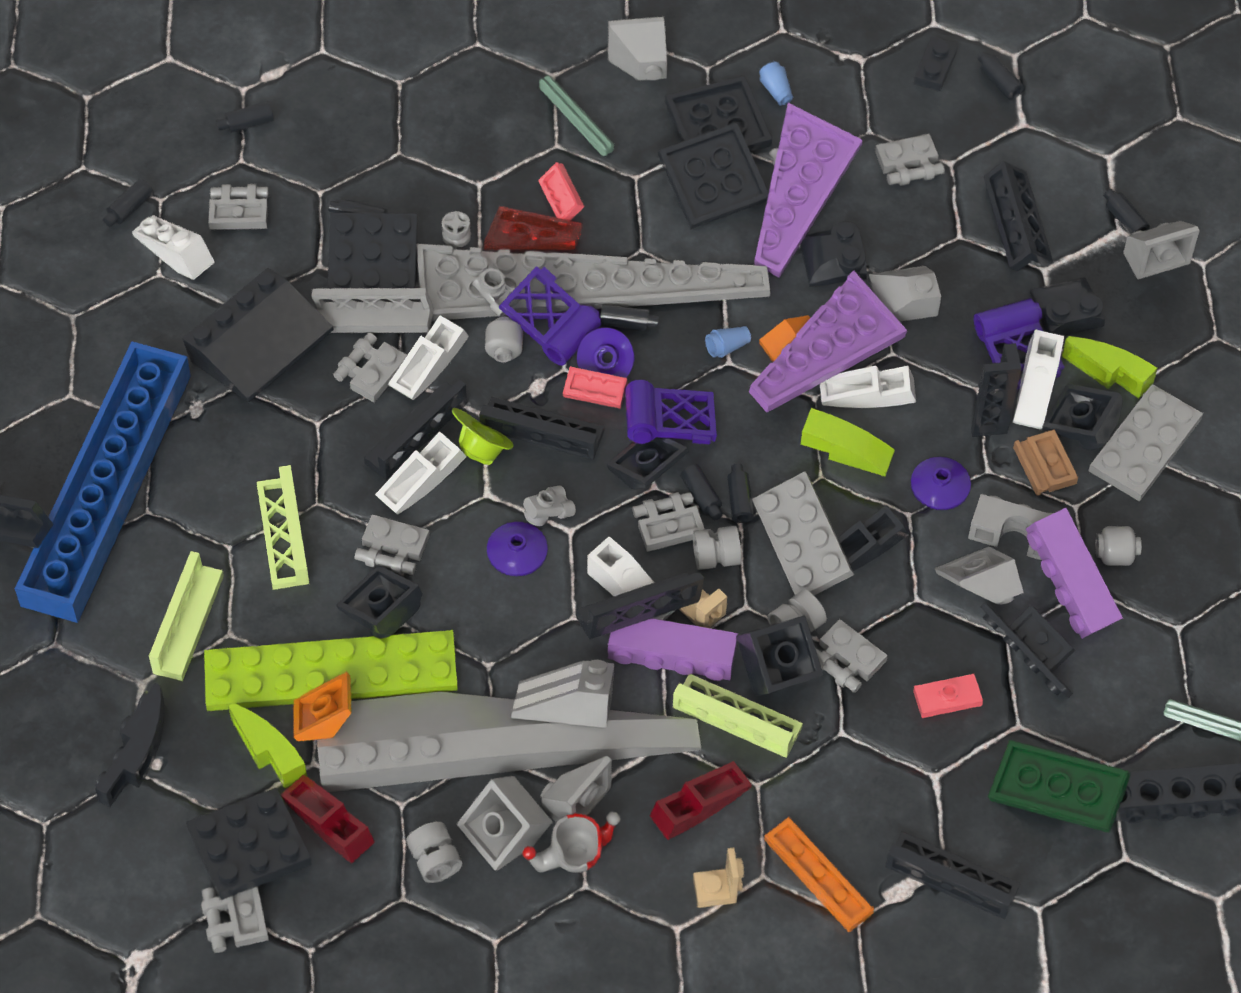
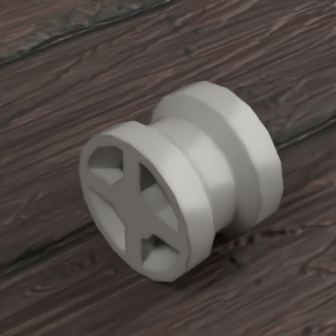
[442,211,471,248]

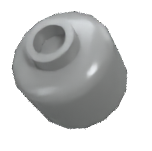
[485,317,523,362]
[1095,526,1142,566]

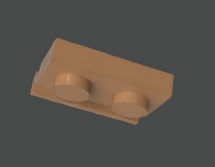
[1013,430,1078,496]

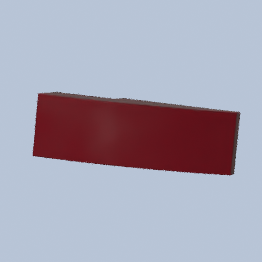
[649,761,752,840]
[281,775,375,864]

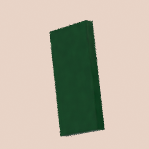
[988,740,1131,833]

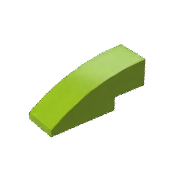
[1062,336,1158,399]
[801,408,895,477]
[228,703,307,788]

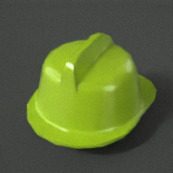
[452,408,514,465]

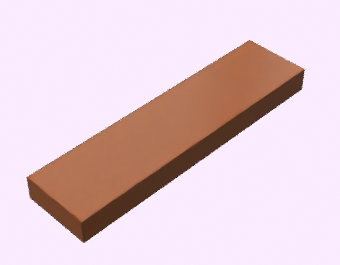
[764,817,874,932]

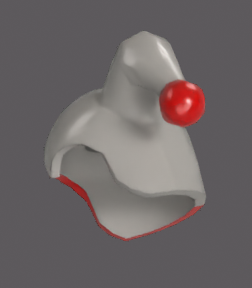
[522,812,620,873]

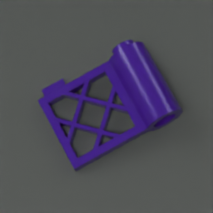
[498,266,601,366]
[974,298,1064,389]
[625,380,717,444]

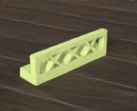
[257,465,309,590]
[149,551,224,681]
[673,674,803,758]

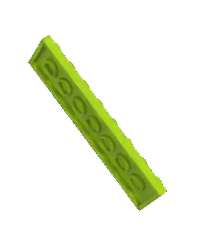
[204,630,458,711]

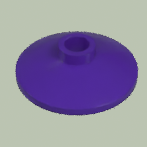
[577,328,635,378]
[911,457,971,510]
[487,522,548,576]

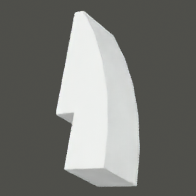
[388,315,469,400]
[820,365,916,408]
[375,431,466,515]

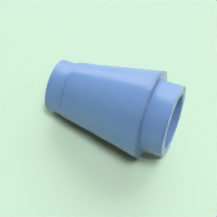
[759,62,793,105]
[705,326,751,358]

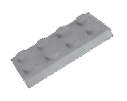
[1089,384,1203,502]
[752,471,854,595]

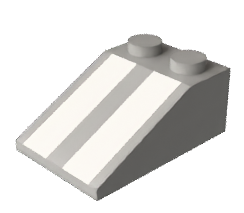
[512,660,614,728]

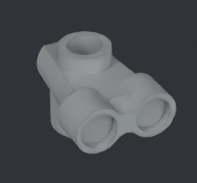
[473,268,522,317]
[523,485,576,526]

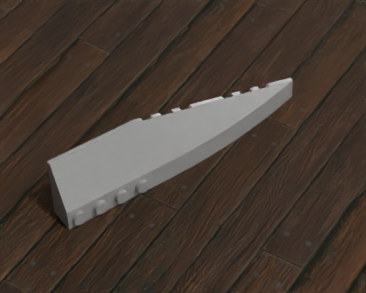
[317,692,701,792]

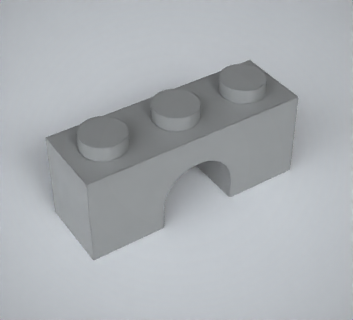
[968,494,1053,560]

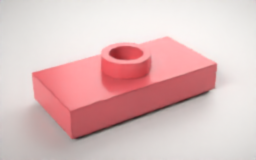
[538,162,584,225]
[563,367,628,409]
[913,674,983,718]

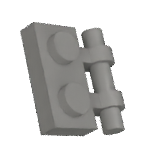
[875,134,944,185]
[208,184,269,230]
[333,332,407,403]
[632,492,705,552]
[355,515,430,575]
[815,619,888,693]
[201,886,269,953]

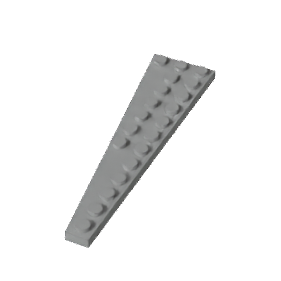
[417,244,770,321]

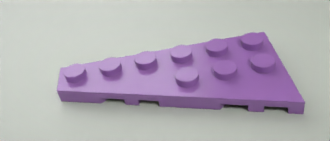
[754,103,863,278]
[749,270,907,413]

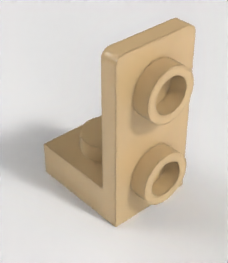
[679,589,727,628]
[693,848,744,908]

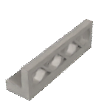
[311,288,434,333]

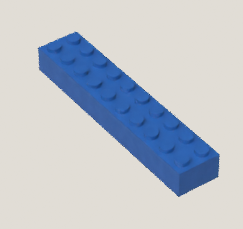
[15,341,191,623]

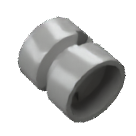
[693,526,741,570]
[768,590,827,632]
[406,822,462,883]

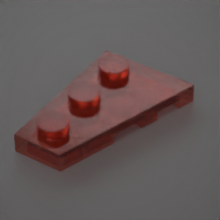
[484,206,582,249]

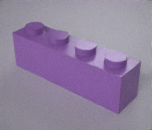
[1026,508,1123,639]
[608,618,738,681]

